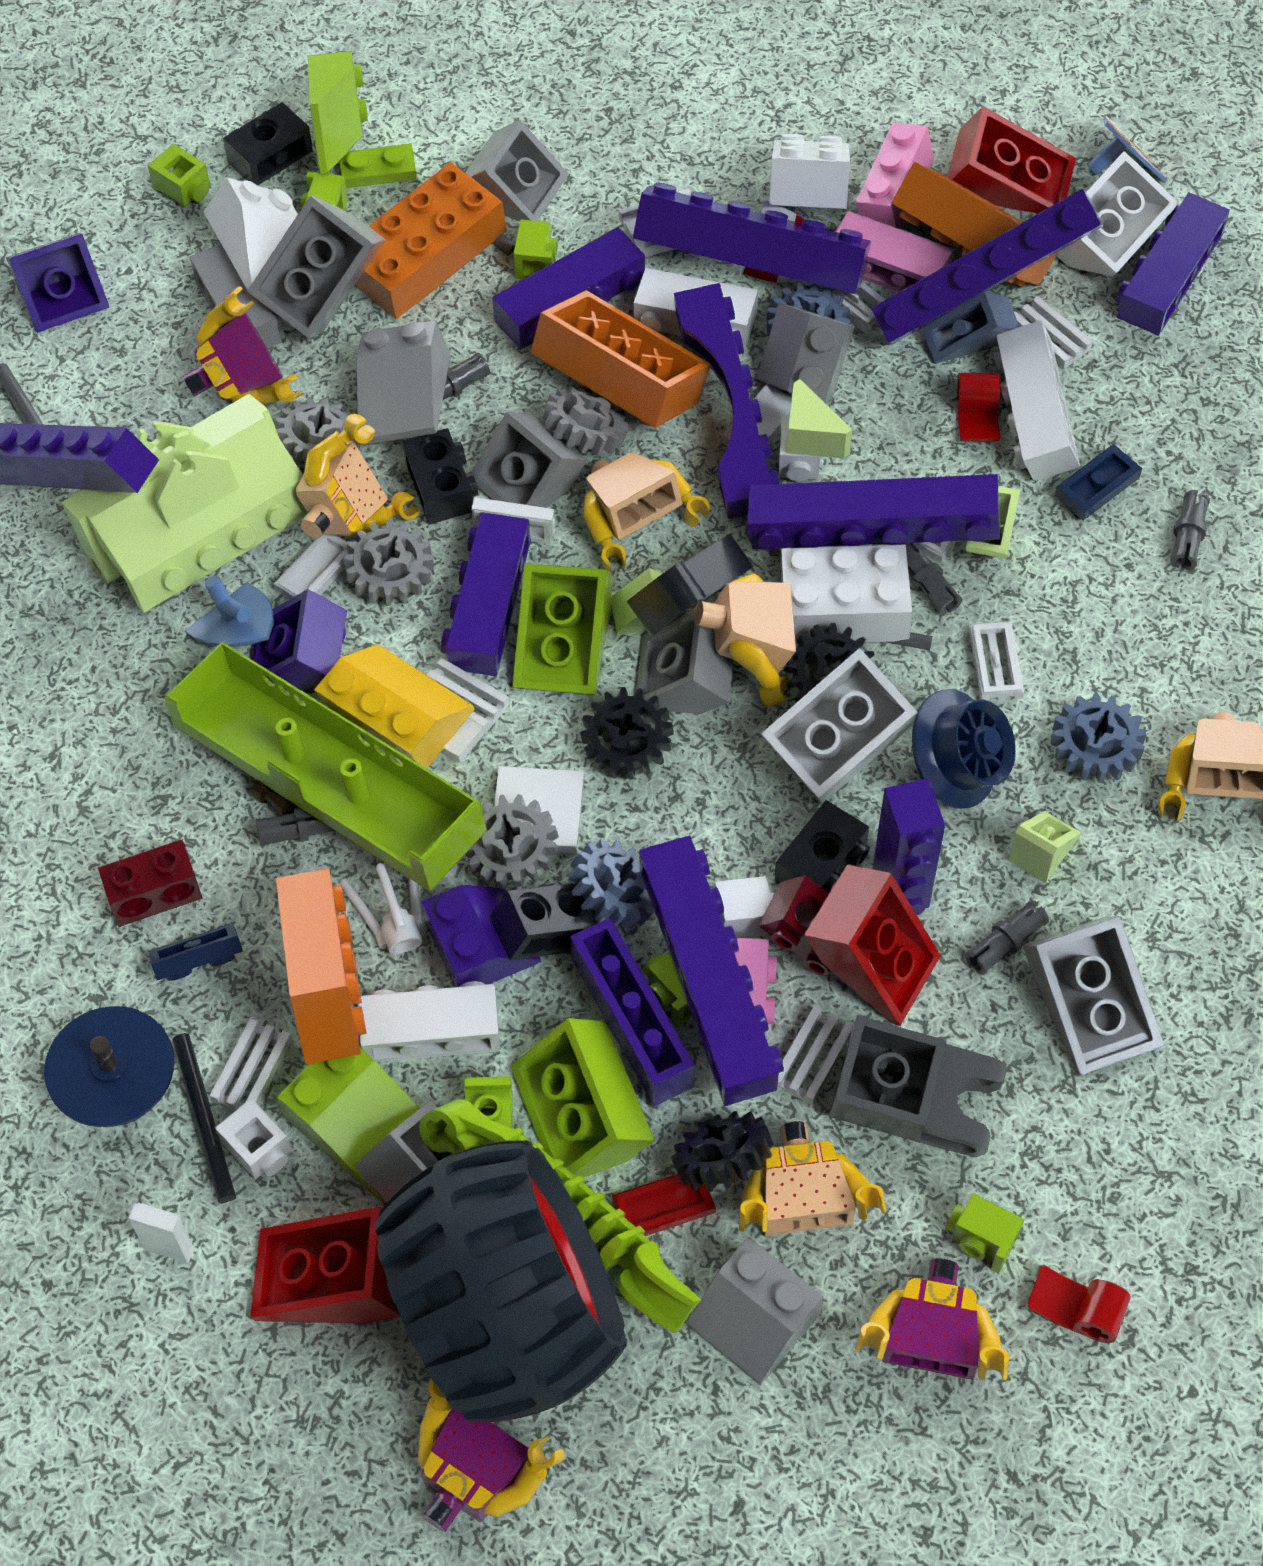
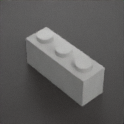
[189,244,284,348]

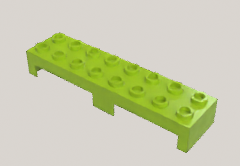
[164,642,487,891]

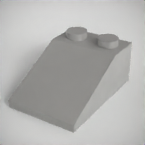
[356,320,451,445]
[1023,916,1165,1075]

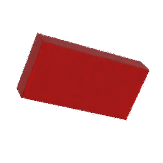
[612,1174,716,1236]

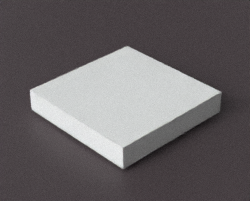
[494,766,584,854]

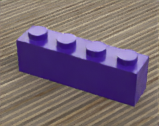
[1115,192,1230,336]
[492,227,645,350]
[441,512,531,677]
[872,778,945,915]
[570,918,695,1107]

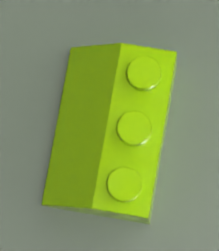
[510,1018,655,1178]

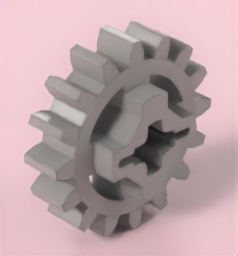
[541,387,629,456]
[275,397,360,465]
[344,520,434,606]
[465,794,559,889]

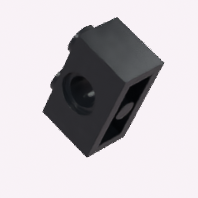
[223,102,313,186]
[774,800,870,893]

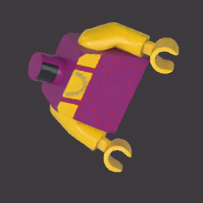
[182,286,303,405]
[855,1258,1010,1380]
[417,1379,565,1532]

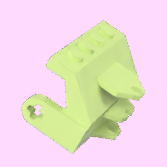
[61,394,308,613]

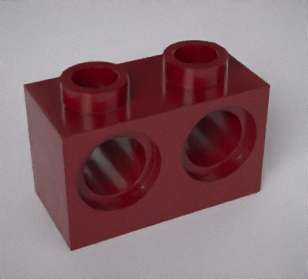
[98,839,203,927]
[759,875,835,976]

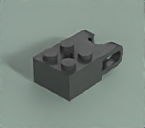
[829,1015,1007,1157]

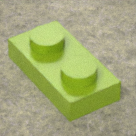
[340,143,417,188]

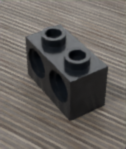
[402,428,479,525]
[490,882,601,960]

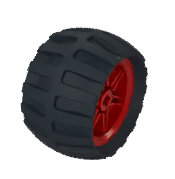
[375,1140,627,1422]

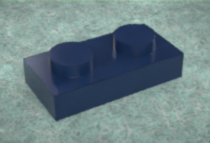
[1055,444,1142,521]
[148,923,243,981]

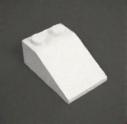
[203,178,298,290]

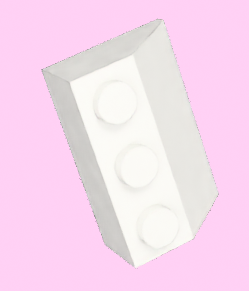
[1057,151,1179,276]

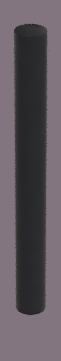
[172,1033,236,1204]

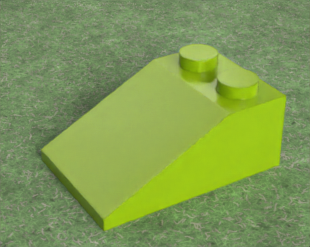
[307,51,368,174]
[512,563,613,695]
[277,1048,420,1202]

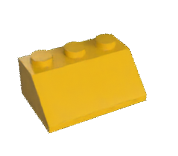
[314,644,475,769]

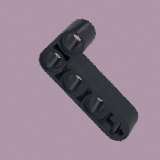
[627,533,754,636]

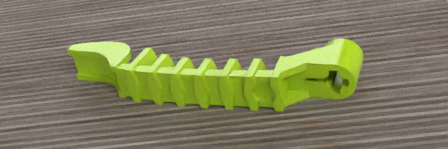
[419,1099,702,1333]

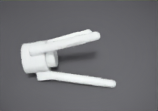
[340,863,426,955]

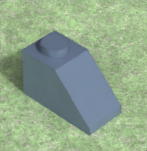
[922,291,1019,363]

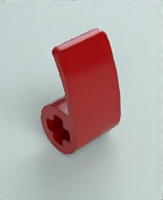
[957,373,1000,442]
[1028,1265,1131,1344]

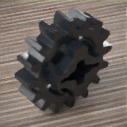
[783,623,875,702]
[580,687,674,780]
[671,1111,774,1192]

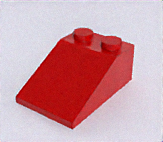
[947,106,1076,214]
[804,865,941,1026]
[250,1206,401,1324]

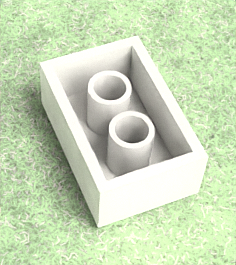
[769,134,850,209]
[780,545,912,645]
[761,648,918,804]

